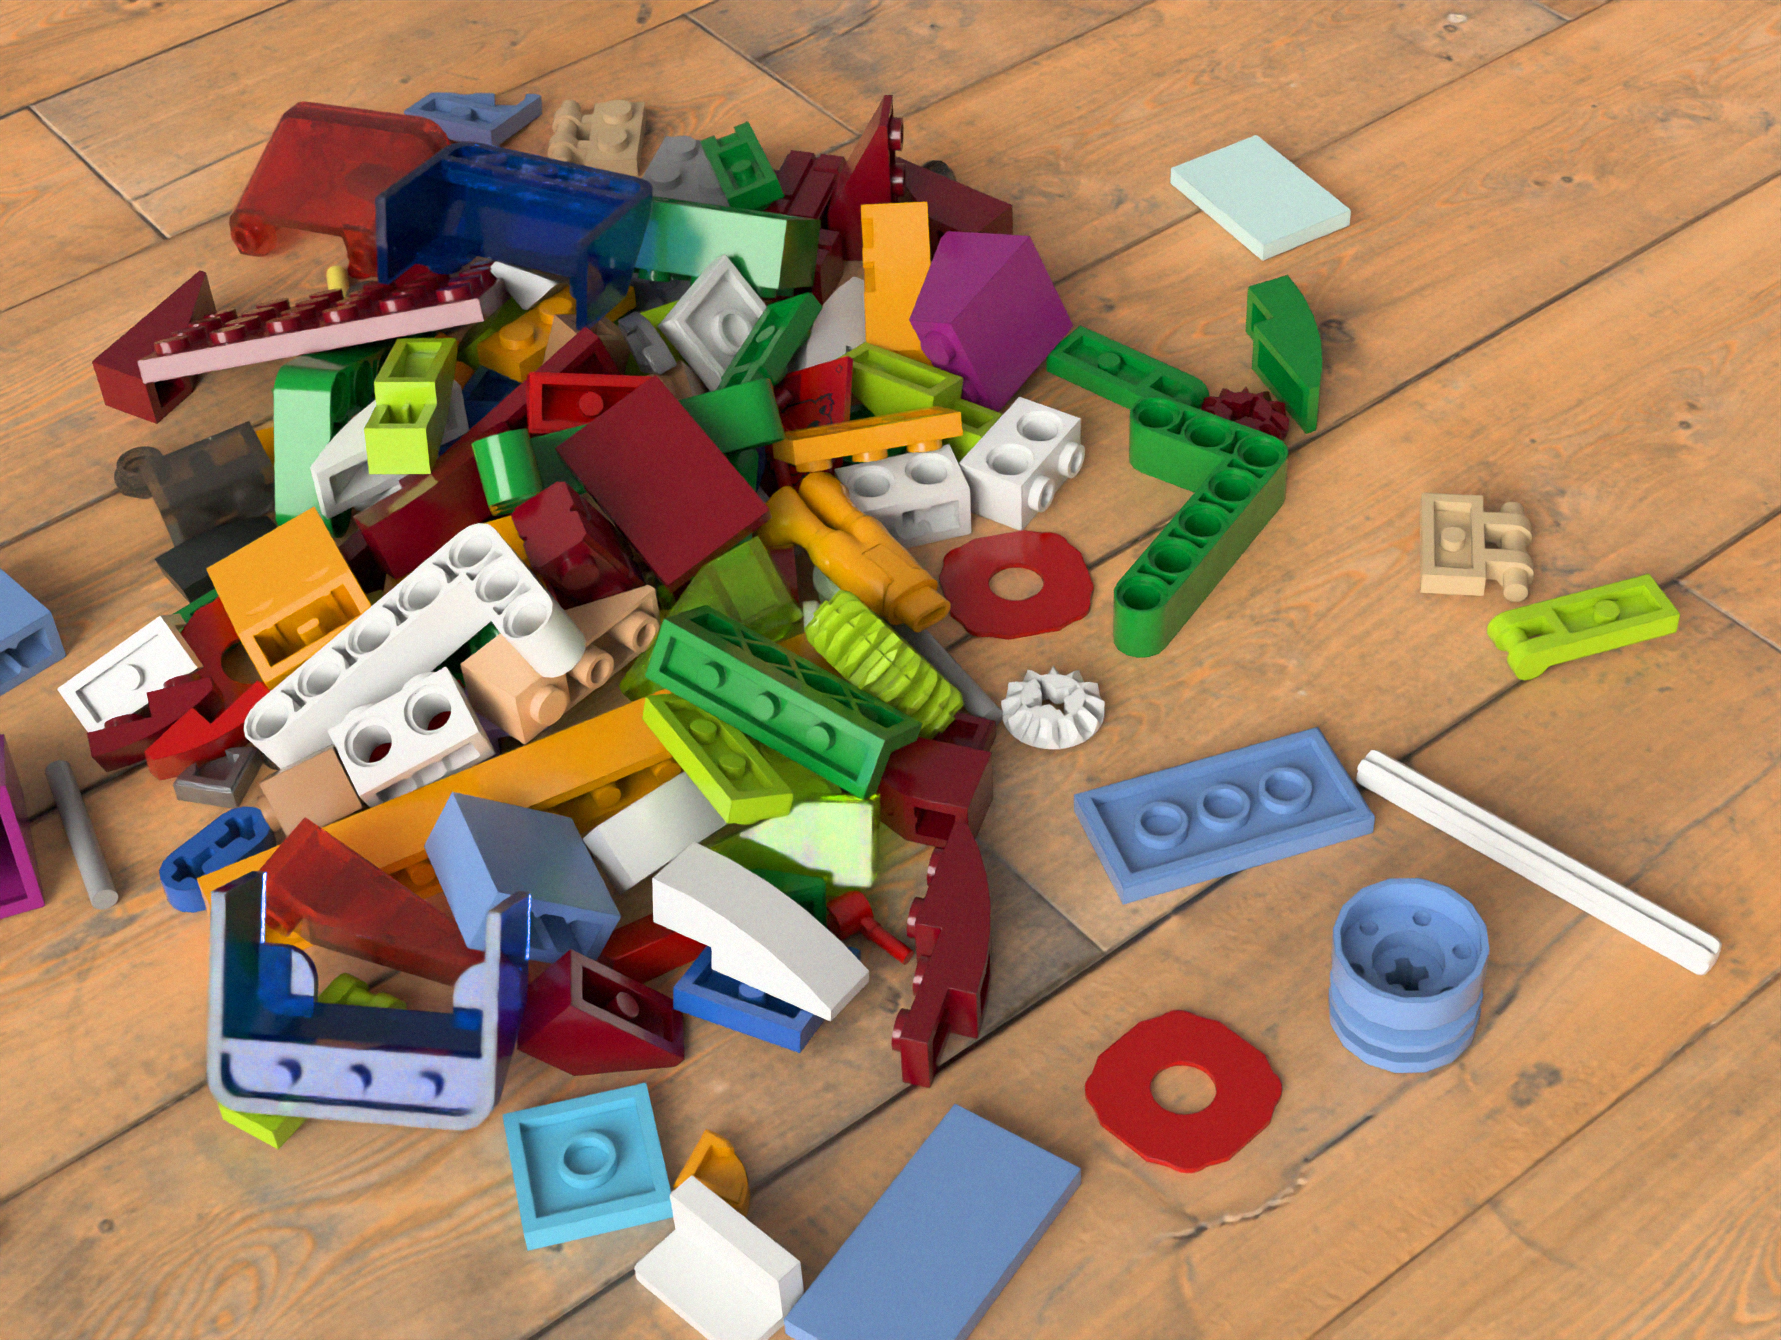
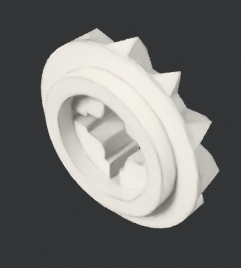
[1001,665,1105,749]

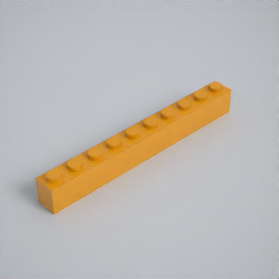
[197,632,841,977]

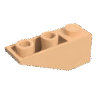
[460,585,661,744]

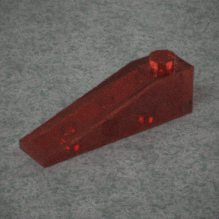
[250,817,531,1007]

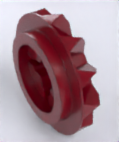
[1201,386,1289,441]

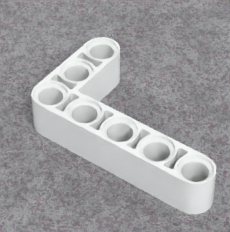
[243,523,586,769]

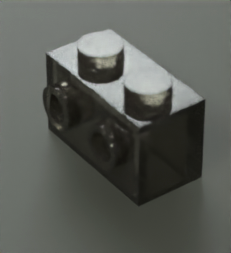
[138,421,275,547]

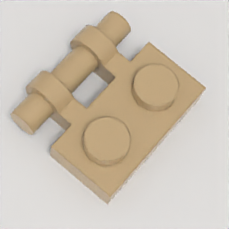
[547,100,647,177]
[1419,493,1534,602]

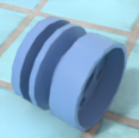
[1328,878,1490,1073]

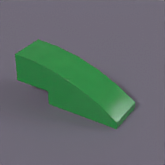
[1245,275,1323,434]

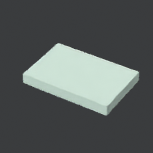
[1170,135,1351,261]

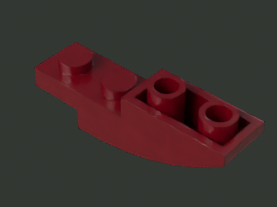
[891,822,992,1088]

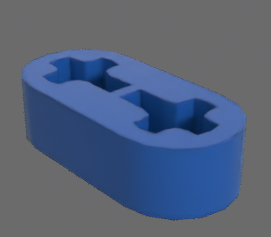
[159,806,277,913]

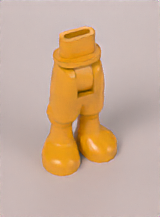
[752,471,951,632]

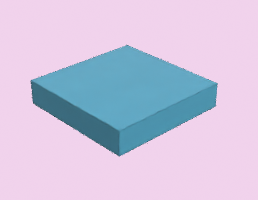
[502,1082,674,1251]

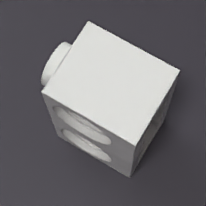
[959,397,1085,531]
[834,444,972,548]
[327,667,496,808]

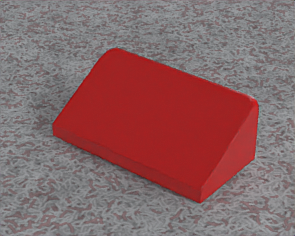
[526,372,652,435]
[597,913,707,984]

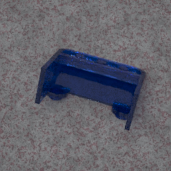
[375,142,653,330]
[206,871,531,1131]

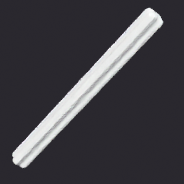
[1356,750,1722,975]

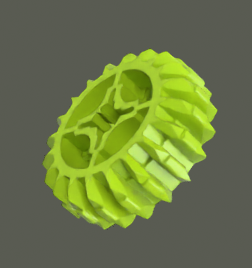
[804,590,964,739]

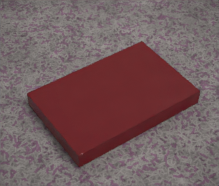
[555,374,772,593]

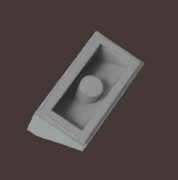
[490,261,576,310]

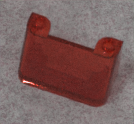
[229,101,469,281]

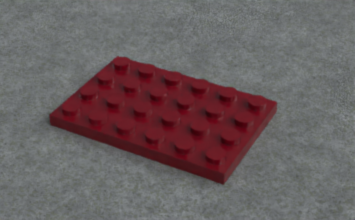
[137,258,512,384]

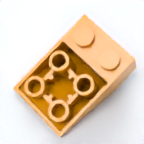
[206,507,373,691]

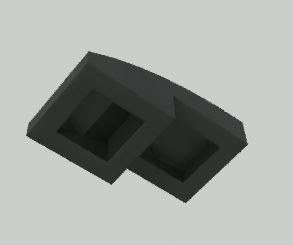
[155,516,278,603]

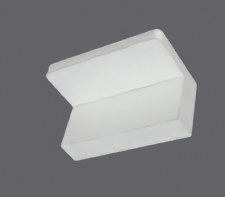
[57,614,204,732]
[635,1175,804,1340]

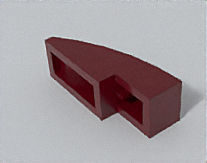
[353,421,510,580]

